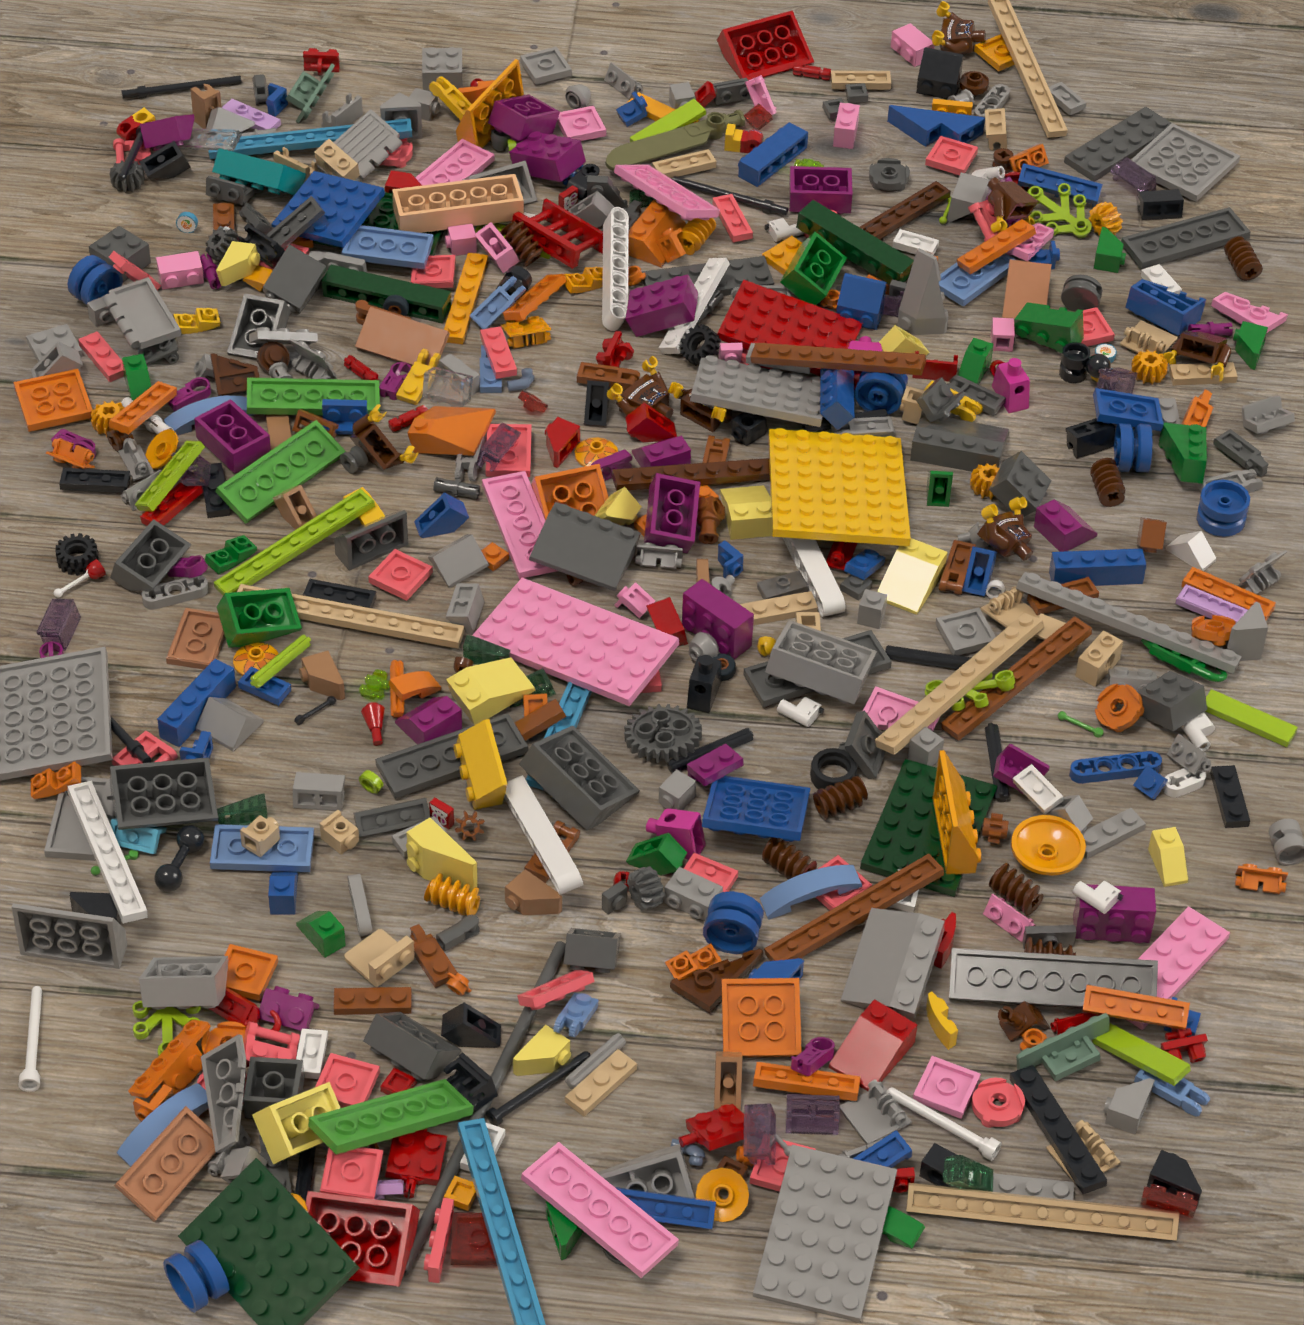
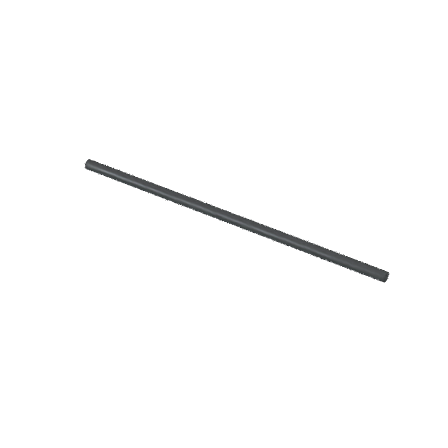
[404,941,566,1276]

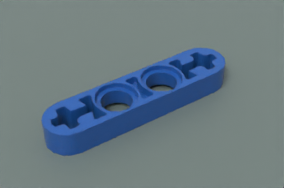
[1069,751,1162,784]

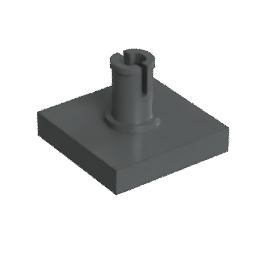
[838,710,886,779]

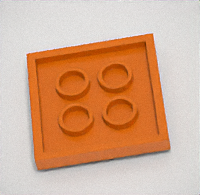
[13,368,92,432]
[721,978,801,1057]

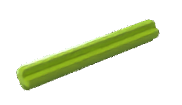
[250,635,311,688]

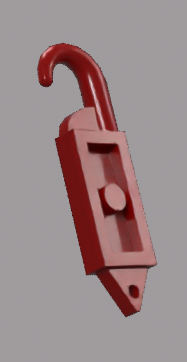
[209,987,281,1040]

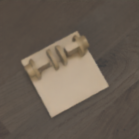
[1120,320,1178,354]
[980,586,1039,628]
[1046,1120,1121,1184]

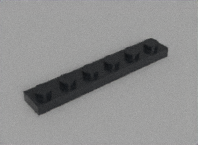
[1010,1065,1107,1194]

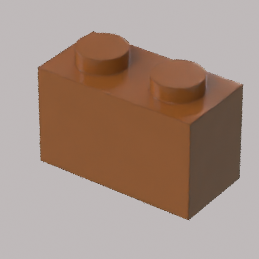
[1137,517,1167,553]

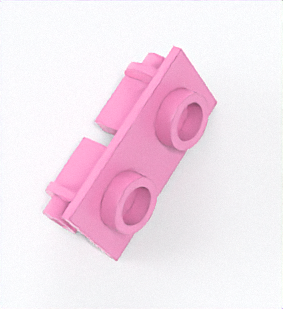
[745,75,777,119]
[983,894,1036,942]

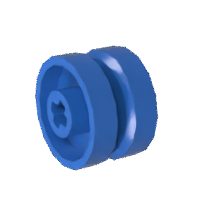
[67,255,123,305]
[855,371,908,414]
[1114,423,1153,472]
[1196,479,1250,537]
[703,891,764,954]
[163,1240,229,1313]

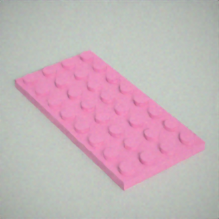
[471,578,679,706]

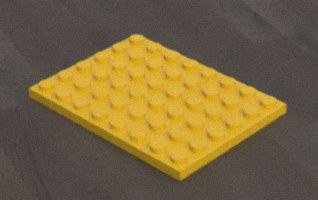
[768,428,911,546]

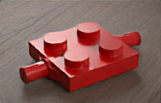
[678,1104,764,1151]
[385,1128,447,1199]

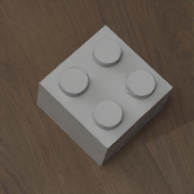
[422,47,463,92]

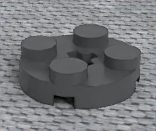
[869,158,910,191]

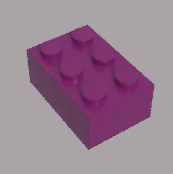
[488,94,560,142]
[509,131,586,182]
[789,166,853,214]
[625,274,698,337]
[194,399,271,474]
[644,473,700,554]
[682,579,754,660]
[1073,884,1156,943]

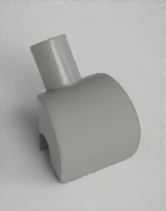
[957,522,989,548]
[711,575,735,598]

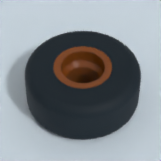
[383,295,409,316]
[713,654,736,681]

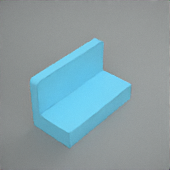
[110,818,167,854]

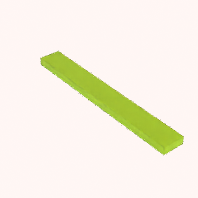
[213,489,375,595]

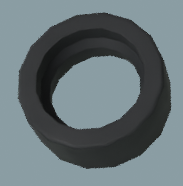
[810,748,857,789]

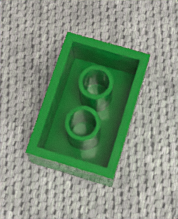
[780,232,847,305]

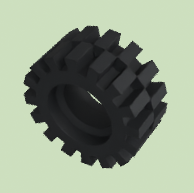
[679,324,721,366]
[55,533,99,576]

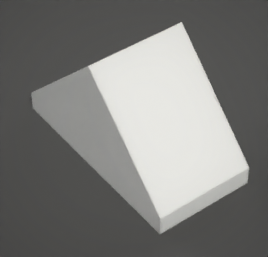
[1166,531,1216,571]

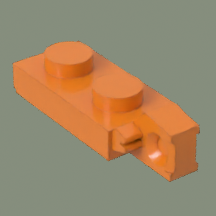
[1181,389,1214,427]

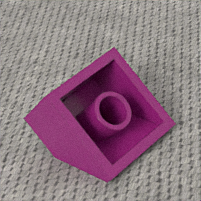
[140,114,195,151]
[632,436,691,467]
[1034,499,1098,552]
[395,696,462,744]

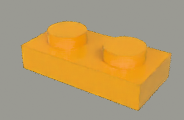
[932,99,973,115]

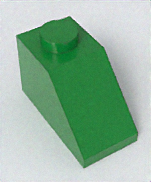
[1093,227,1126,273]
[1233,321,1268,370]
[958,338,994,385]
[122,354,151,401]
[926,471,953,507]
[626,833,687,876]
[296,911,346,958]
[546,1201,584,1260]

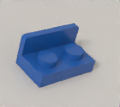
[322,399,368,434]

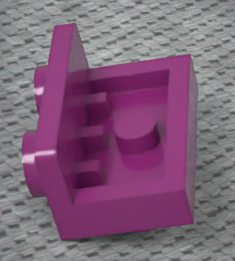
[687,744,744,786]
[993,744,1050,794]
[259,986,319,1031]

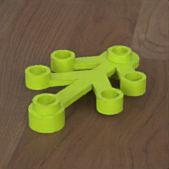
[1027,183,1092,238]
[924,670,1015,711]
[132,1001,201,1056]

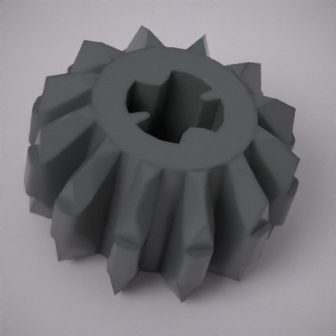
[110,160,145,193]
[205,226,239,262]
[627,866,665,910]

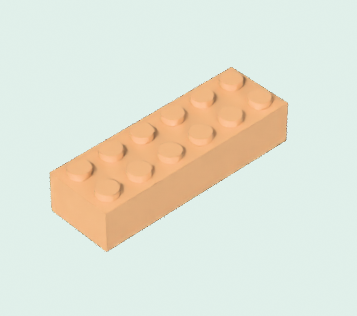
[392,174,524,233]

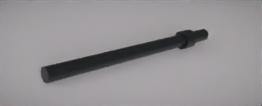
[121,75,242,98]
[672,176,789,216]
[111,716,151,763]

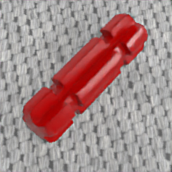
[793,63,831,80]
[343,355,379,380]
[388,405,428,432]

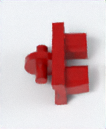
[303,48,340,76]
[596,331,634,367]
[1160,1028,1208,1063]

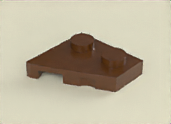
[210,353,260,396]

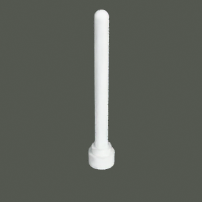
[18,986,42,1092]
[886,1088,1002,1161]

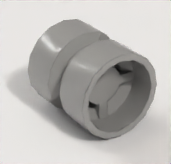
[1268,819,1304,865]

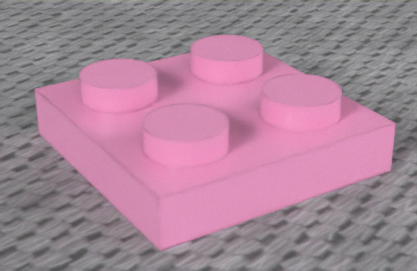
[557,106,606,141]
[913,1056,981,1119]

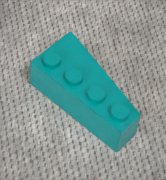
[212,148,307,196]

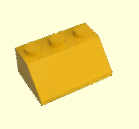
[454,719,508,810]

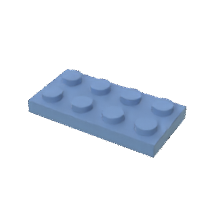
[342,225,434,269]
[939,253,1015,306]
[210,824,315,872]

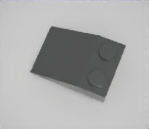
[227,294,291,359]

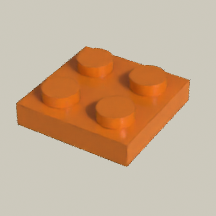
[224,944,278,1001]

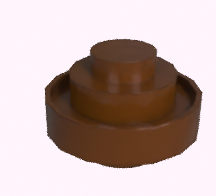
[960,71,989,96]
[257,341,289,373]

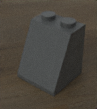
[263,244,326,314]

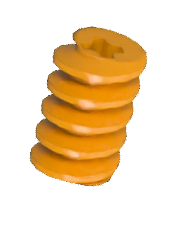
[677,218,716,255]
[424,873,480,916]

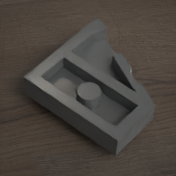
[587,175,627,208]

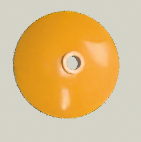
[1011,815,1086,876]

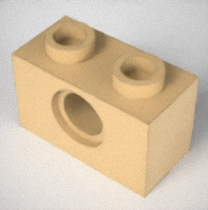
[314,139,360,181]
[1075,630,1123,687]

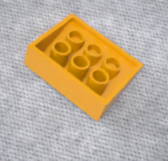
[456,59,524,148]
[933,750,981,874]

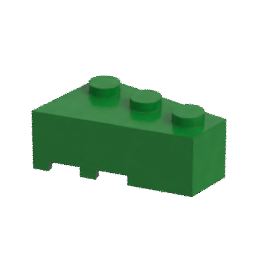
[1014,302,1084,353]
[1158,422,1207,484]

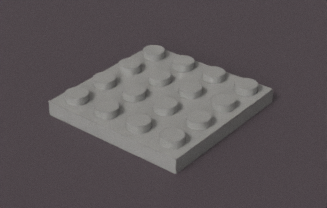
[1127,123,1240,202]

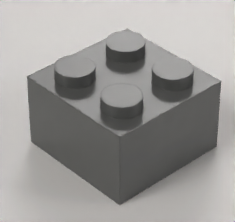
[89,226,151,282]
[989,451,1052,517]
[1137,671,1207,731]
[243,1057,305,1119]

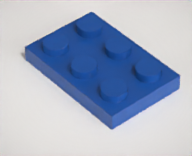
[1093,388,1164,431]

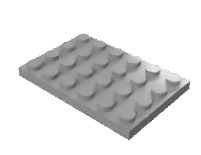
[690,356,822,427]
[753,1145,897,1323]

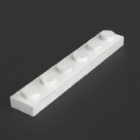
[659,258,730,354]

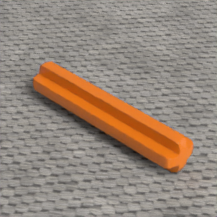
[390,660,404,718]

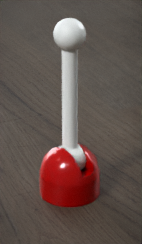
[54,559,106,598]

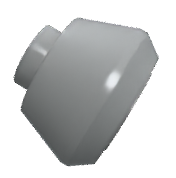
[565,84,591,109]
[689,632,719,661]

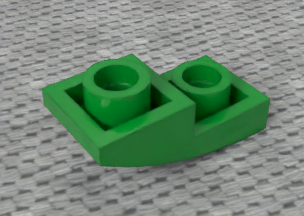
[205,535,257,574]
[882,1206,925,1249]

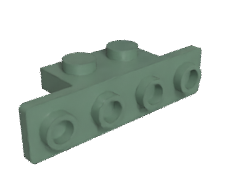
[286,64,335,123]
[1016,1013,1109,1082]

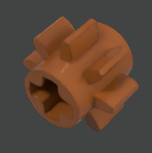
[455,810,485,841]
[982,813,1009,844]

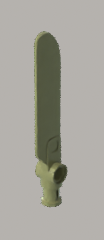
[605,109,745,170]

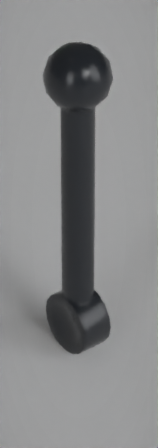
[294,696,336,725]

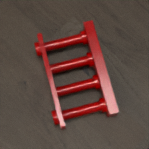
[512,198,603,269]

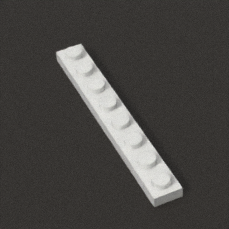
[67,781,148,923]

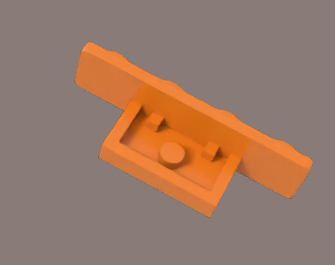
[128,1020,211,1098]

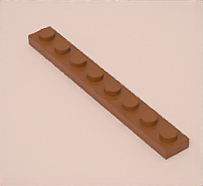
[750,343,926,375]
[941,616,1092,741]
[764,854,944,961]

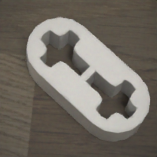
[1163,768,1206,798]

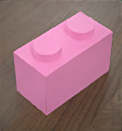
[891,23,935,67]
[833,103,860,149]
[474,222,520,274]
[156,251,204,290]

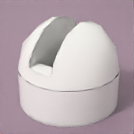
[986,580,1005,599]

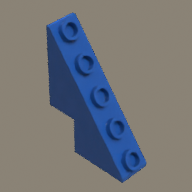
[887,105,985,147]

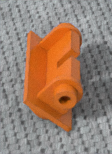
[46,438,95,469]
[1235,864,1288,894]

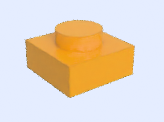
[444,1176,477,1211]

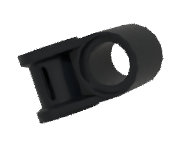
[566,164,600,200]

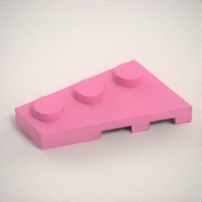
[1006,223,1054,261]
[1211,292,1288,333]
[863,686,940,731]

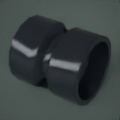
[496,266,532,302]
[1059,342,1090,384]

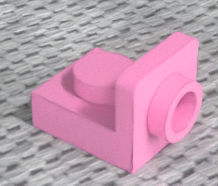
[718,343,743,363]
[614,582,655,619]

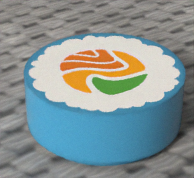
[176,212,198,233]
[1095,344,1117,363]

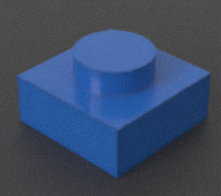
[1133,765,1168,800]

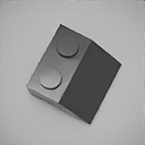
[564,928,621,973]

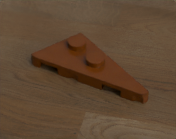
[670,948,763,1013]

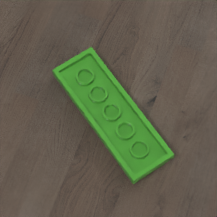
[247,378,380,415]
[216,420,346,524]
[308,1079,474,1154]

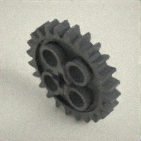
[624,704,702,763]

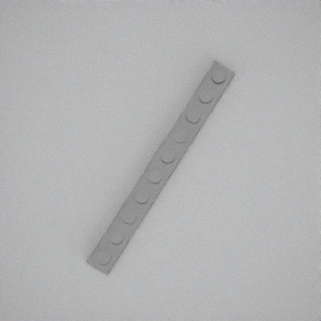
[1016,572,1242,674]

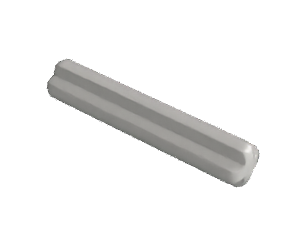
[565,1033,626,1089]

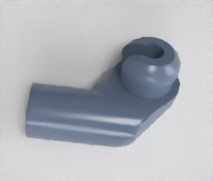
[507,368,535,392]
[671,1139,705,1166]

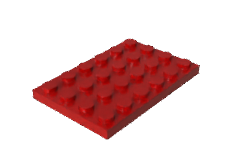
[717,279,862,376]

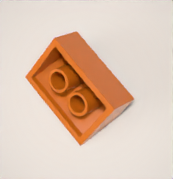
[628,200,686,268]

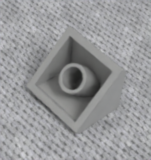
[380,92,422,139]
[947,172,990,223]
[428,534,489,588]
[1227,602,1268,661]
[196,697,264,752]

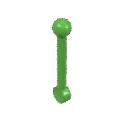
[1057,711,1104,738]
[91,849,139,876]

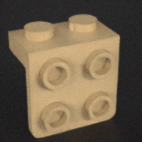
[344,929,415,987]

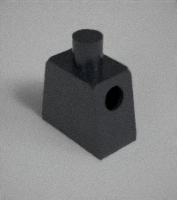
[687,655,722,714]

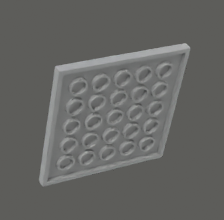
[0,647,113,781]

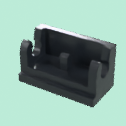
[1138,189,1184,220]
[238,223,285,269]
[1066,418,1115,458]
[444,1052,498,1112]

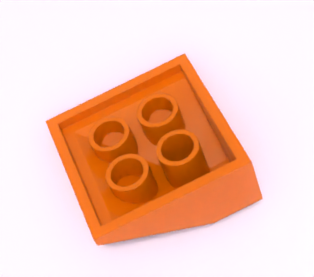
[407,406,496,456]
[531,464,608,520]

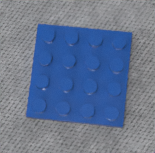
[271,171,385,248]
[702,776,810,842]

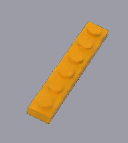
[444,252,489,345]

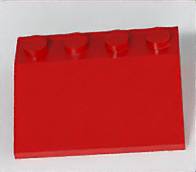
[717,10,814,81]
[306,1191,420,1287]

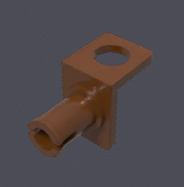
[998,1001,1050,1042]

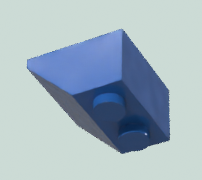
[836,273,886,330]

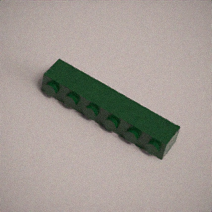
[796,200,914,284]
[322,264,451,324]

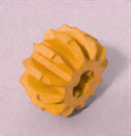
[1089,202,1123,236]
[1131,349,1168,385]
[91,400,125,437]
[970,463,999,500]

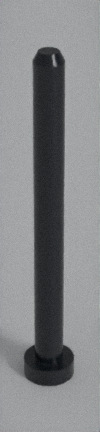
[118,125,143,181]
[486,1051,591,1126]

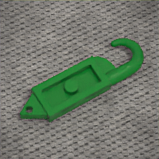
[1141,638,1227,682]

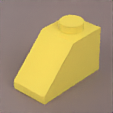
[216,241,260,286]
[879,325,930,356]
[595,487,642,526]
[1148,827,1188,887]
[513,1025,571,1076]

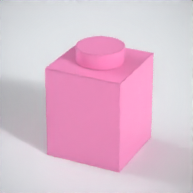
[445,224,477,256]
[991,317,1015,352]

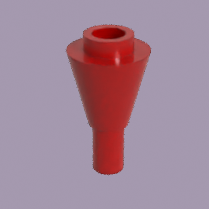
[361,702,385,746]

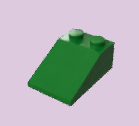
[217,588,302,648]

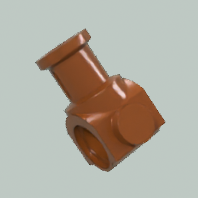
[697,496,725,544]

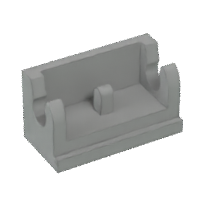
[321,93,363,128]
[446,583,484,635]
[293,772,345,811]

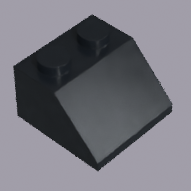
[916,47,963,99]

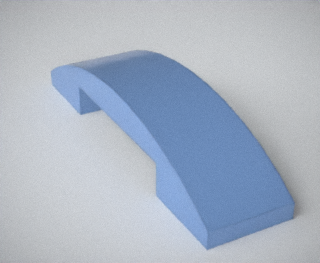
[164,396,255,435]
[760,865,862,920]
[117,1083,209,1167]

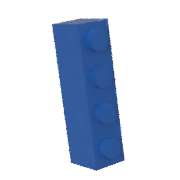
[738,122,808,187]
[820,368,854,430]
[1049,548,1146,586]
[157,659,236,747]

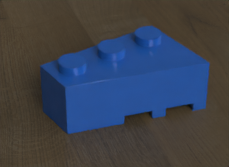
[1125,279,1206,336]

